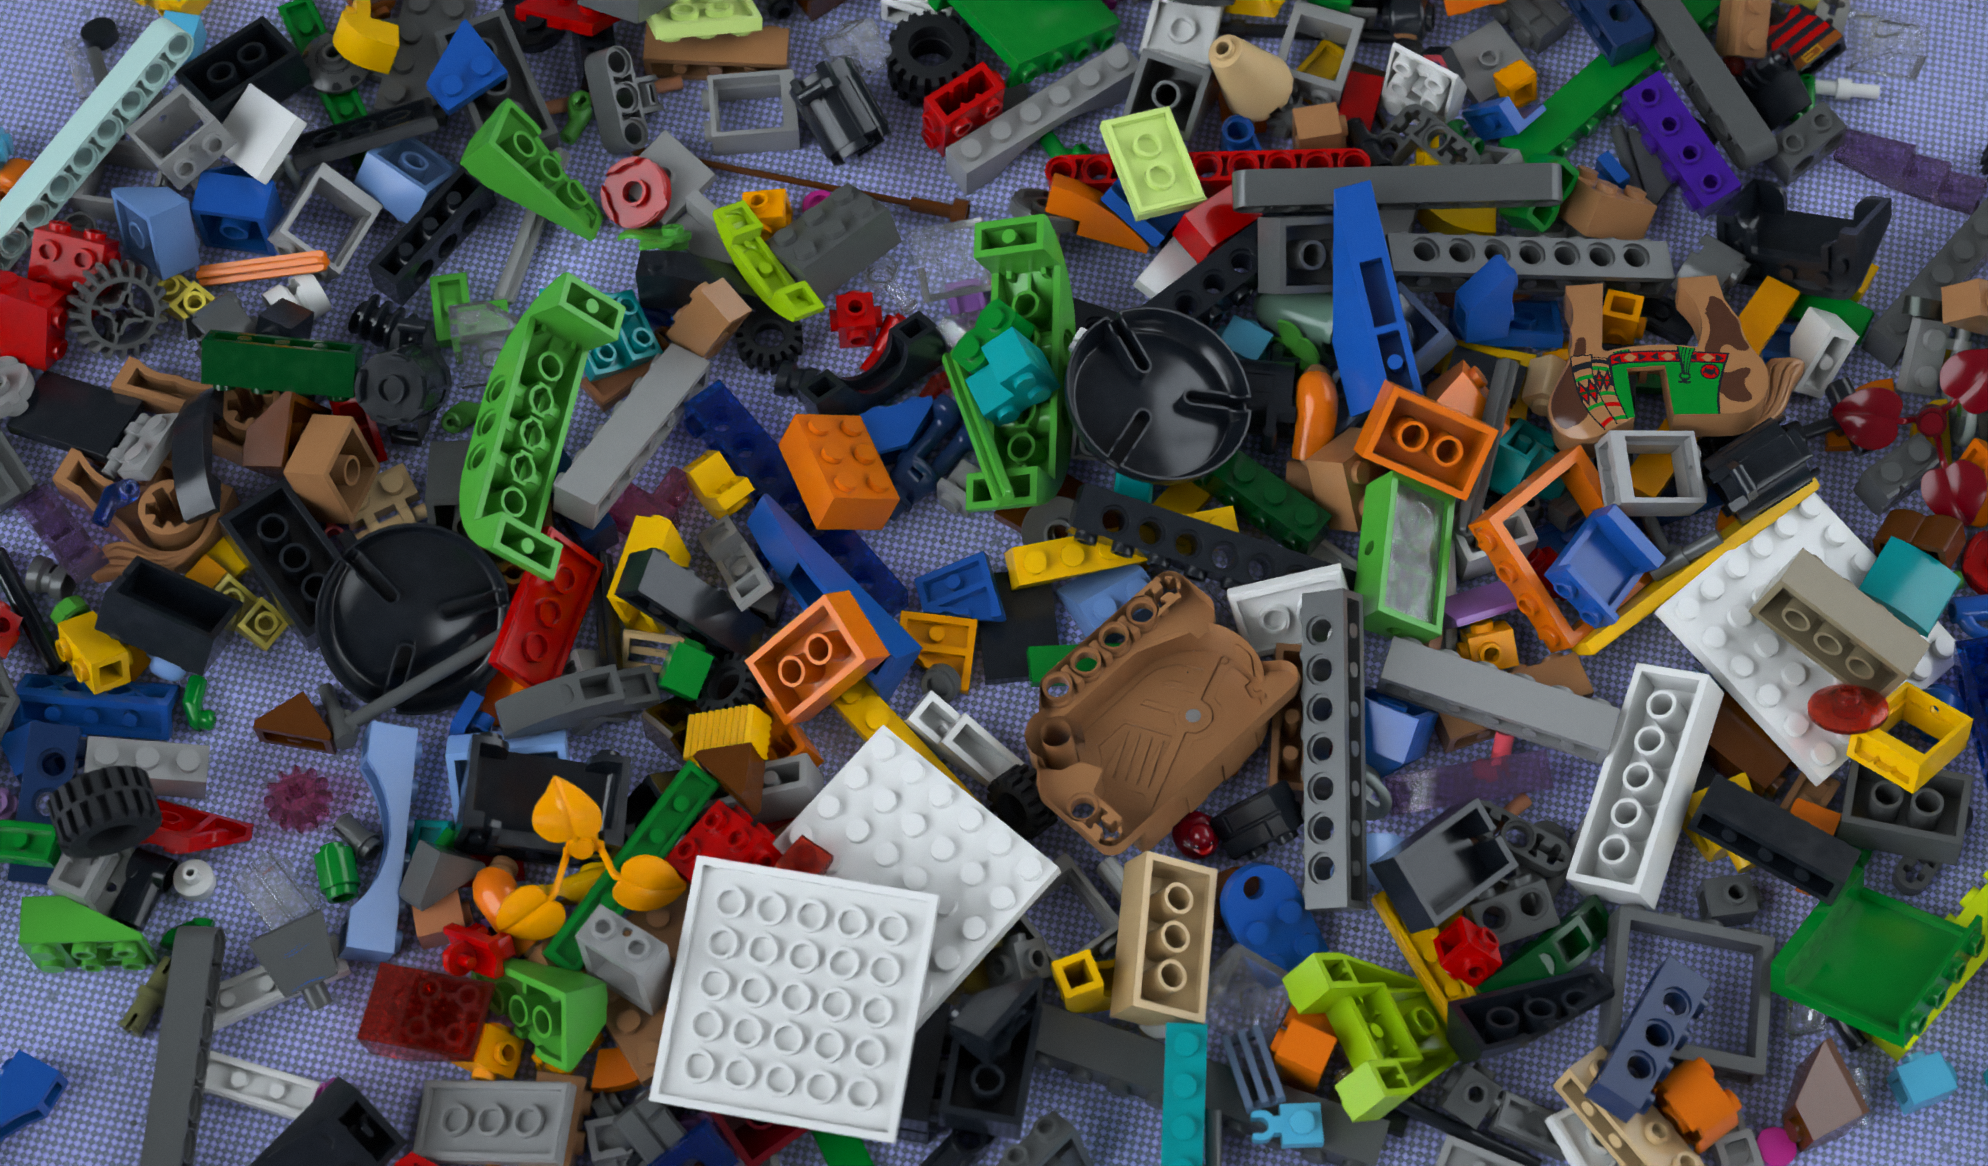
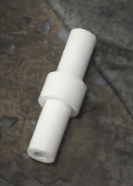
[1815,78,1880,100]

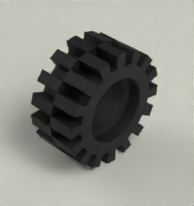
[735,309,804,375]
[696,652,767,713]
[987,764,1058,841]

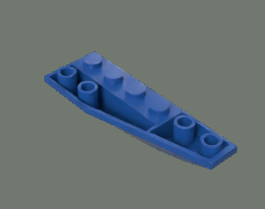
[1333,180,1424,418]
[746,494,923,703]

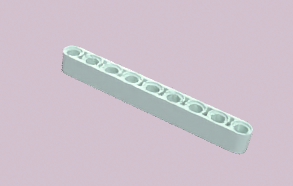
[0,18,194,271]

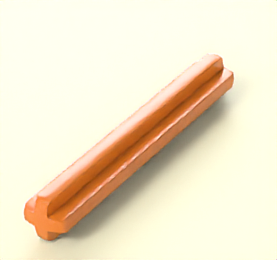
[196,250,330,287]

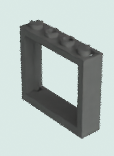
[1596,904,1775,1086]

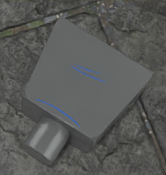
[248,908,338,1012]

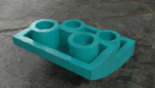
[584,289,663,382]
[1858,536,1961,638]

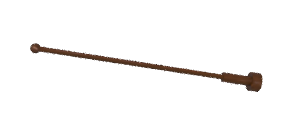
[631,147,971,229]

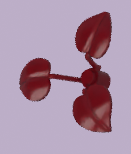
[1832,348,1988,526]

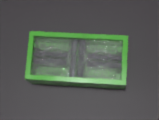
[1354,470,1456,644]

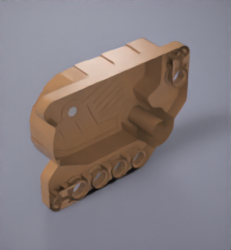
[1024,571,1300,856]

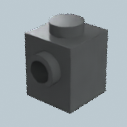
[1695,873,1762,927]

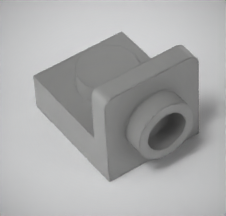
[937,459,982,518]

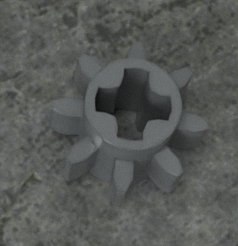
[1266,95,1307,138]

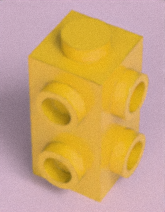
[55,610,133,695]

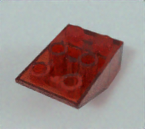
[356,962,496,1062]

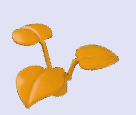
[496,775,687,940]

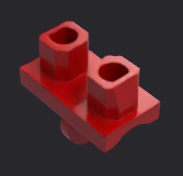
[442,923,516,980]

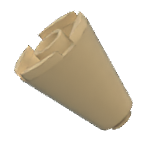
[1208,34,1293,122]

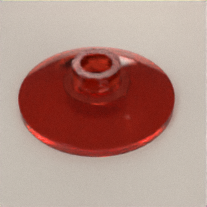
[1807,684,1889,735]

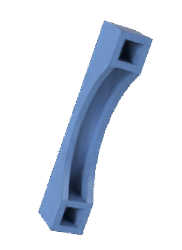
[337,721,423,965]

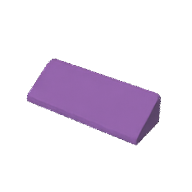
[1442,580,1550,630]

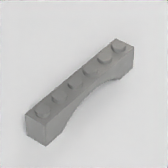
[946,42,1139,196]

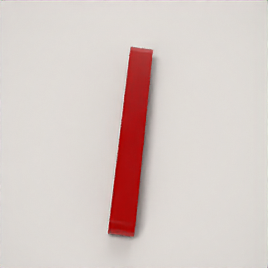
[1045,148,1371,198]

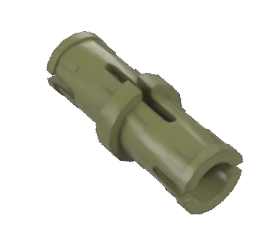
[118,956,171,1038]

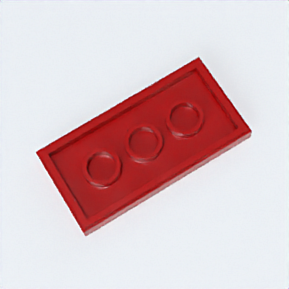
[487,526,604,688]

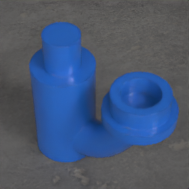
[1948,594,1988,645]

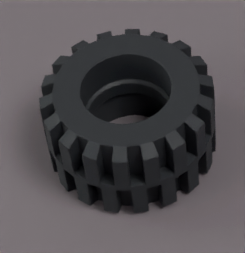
[886,10,976,107]
[46,765,163,858]

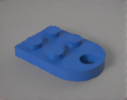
[1448,300,1564,351]
[1220,862,1330,993]

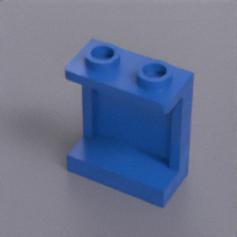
[1544,504,1666,629]

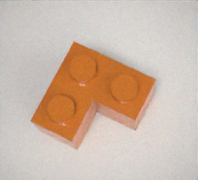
[1269,1004,1339,1095]

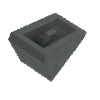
[399,839,486,912]

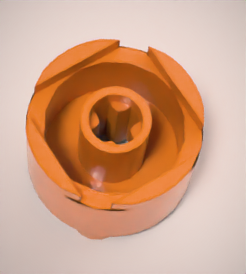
[1651,1056,1742,1155]

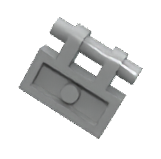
[1896,316,1973,398]
[101,413,179,482]

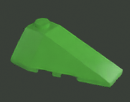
[460,98,604,242]
[471,958,608,1072]

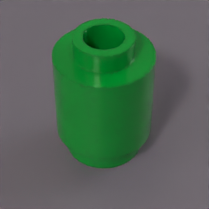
[313,842,361,904]

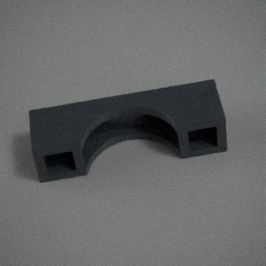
[797,310,948,416]

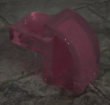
[608,465,689,536]

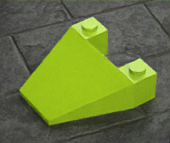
[1282,952,1460,1122]

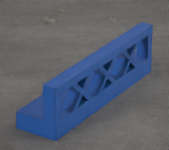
[13,673,180,741]

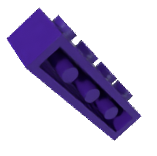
[1620,70,1742,220]

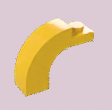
[1409,135,1496,236]
[1051,949,1115,1014]

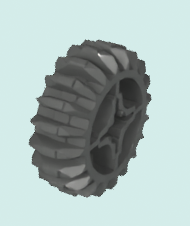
[66,259,170,360]

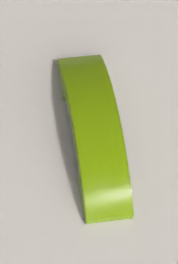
[712,200,825,322]

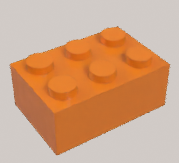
[1353,379,1499,501]
[778,414,900,530]
[745,590,890,726]

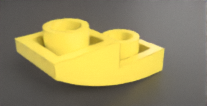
[157,274,215,323]
[213,573,288,651]

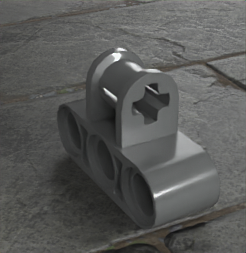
[584,45,664,155]

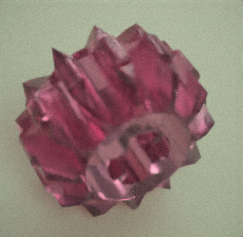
[264,765,333,834]

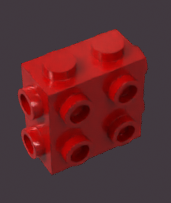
[921,61,1006,158]
[27,220,121,320]
[0,270,68,372]
[665,799,784,884]

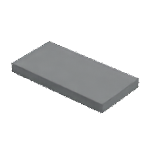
[412,1080,577,1166]

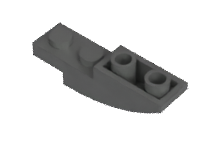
[495,664,661,740]

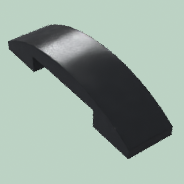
[172,387,224,525]

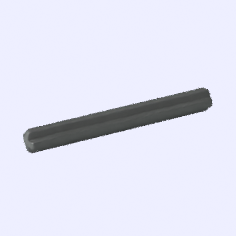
[1454,358,1519,538]

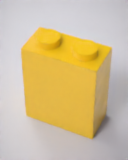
[607,515,691,634]

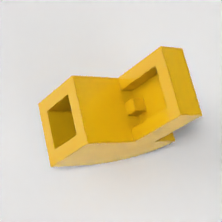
[332,0,399,75]
[678,450,755,520]

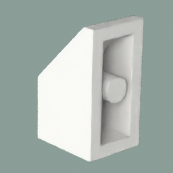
[1790,306,1859,399]

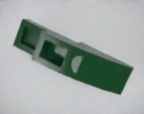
[1474,894,1610,994]

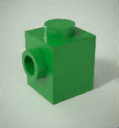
[655,638,714,702]

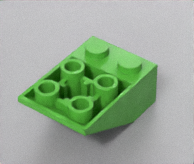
[18,896,159,973]

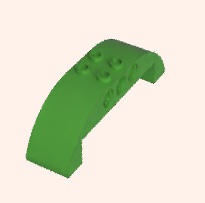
[966,214,1076,513]
[459,272,626,581]

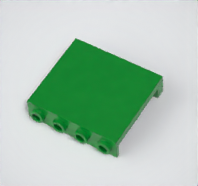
[927,0,1121,89]
[1770,865,1986,1048]

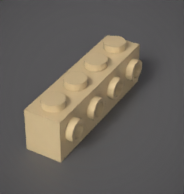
[1553,1045,1705,1166]

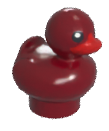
[1171,810,1220,860]

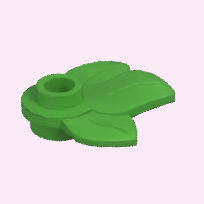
[618,224,692,251]
[1272,319,1320,378]

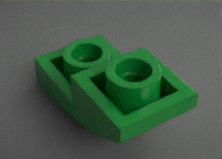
[1787,294,1875,346]

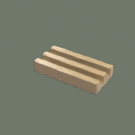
[621,628,684,673]

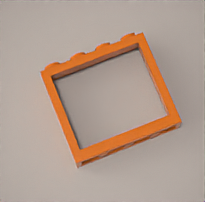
[1468,445,1653,653]

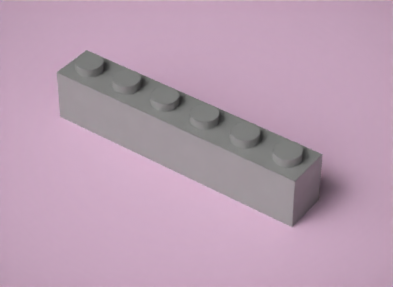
[552,343,711,530]
[1375,636,1621,764]

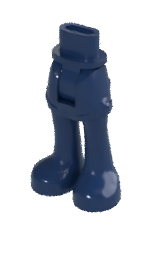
[889,394,974,521]

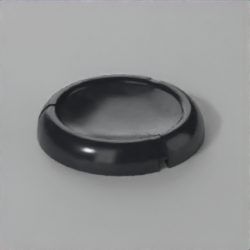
[1064,307,1251,485]
[315,522,512,715]

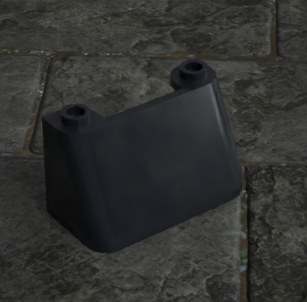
[1716,179,1892,300]
[453,732,631,869]

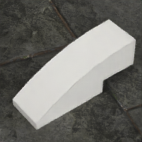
[903,690,1024,787]

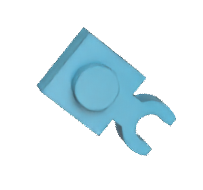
[1250,1102,1324,1149]

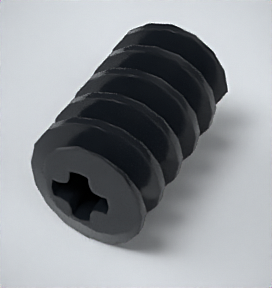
[348,294,431,350]

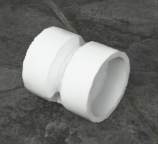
[261,273,332,320]

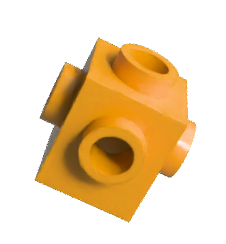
[742,188,793,242]
[1602,289,1647,345]
[1456,619,1519,670]
[451,1022,525,1081]

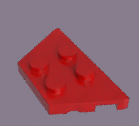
[514,0,621,37]
[139,799,254,854]

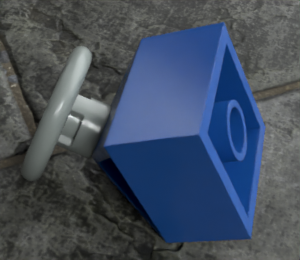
[191,154,303,256]
[1329,685,1439,821]

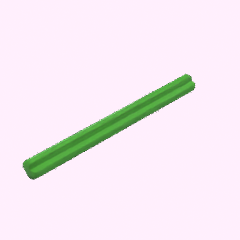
[941,349,1015,507]

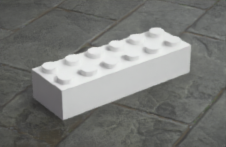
[1566,663,1724,911]

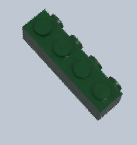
[201,330,363,402]
[1192,449,1332,556]

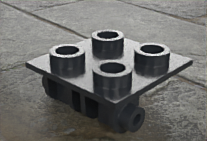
[1735,44,1812,131]

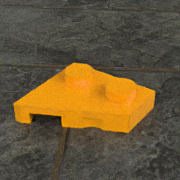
[899,610,978,695]

